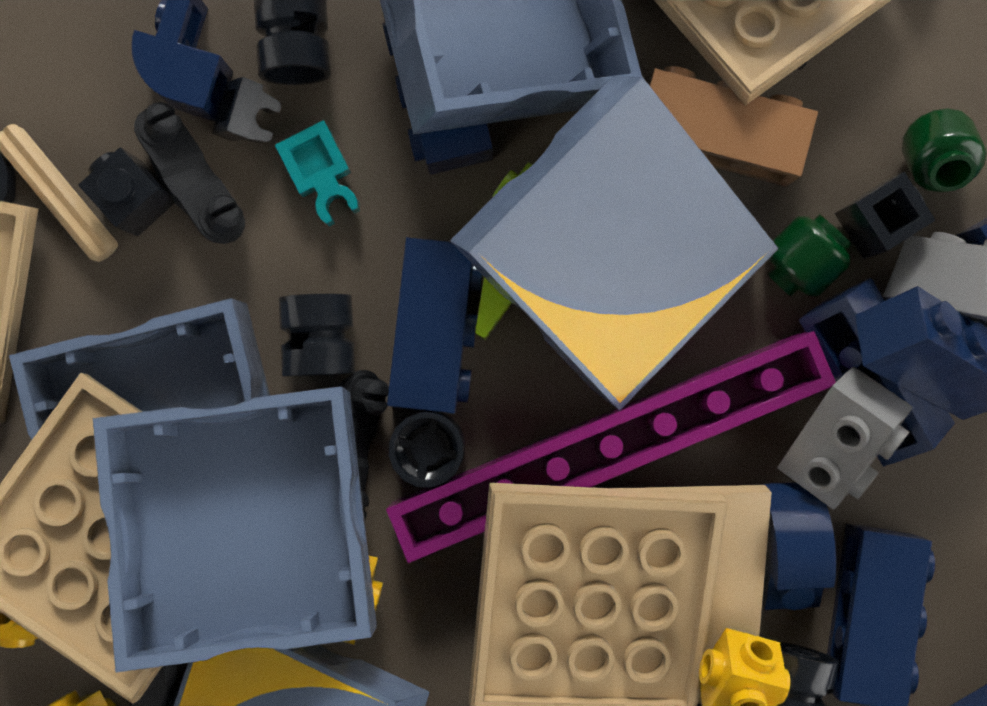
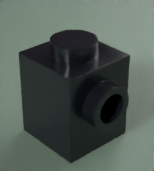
[78,147,175,236]
[834,172,935,259]

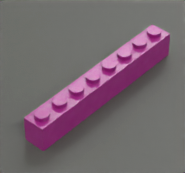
[386,331,836,563]

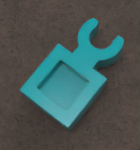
[275,120,360,227]

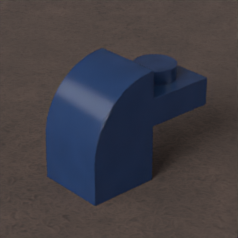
[132,0,233,121]
[761,482,836,610]

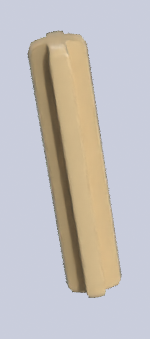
[0,124,118,262]

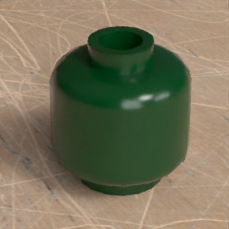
[902,108,987,192]
[767,214,852,297]

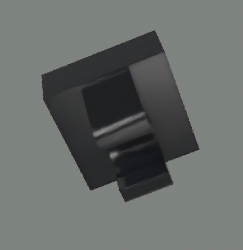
[212,77,281,143]

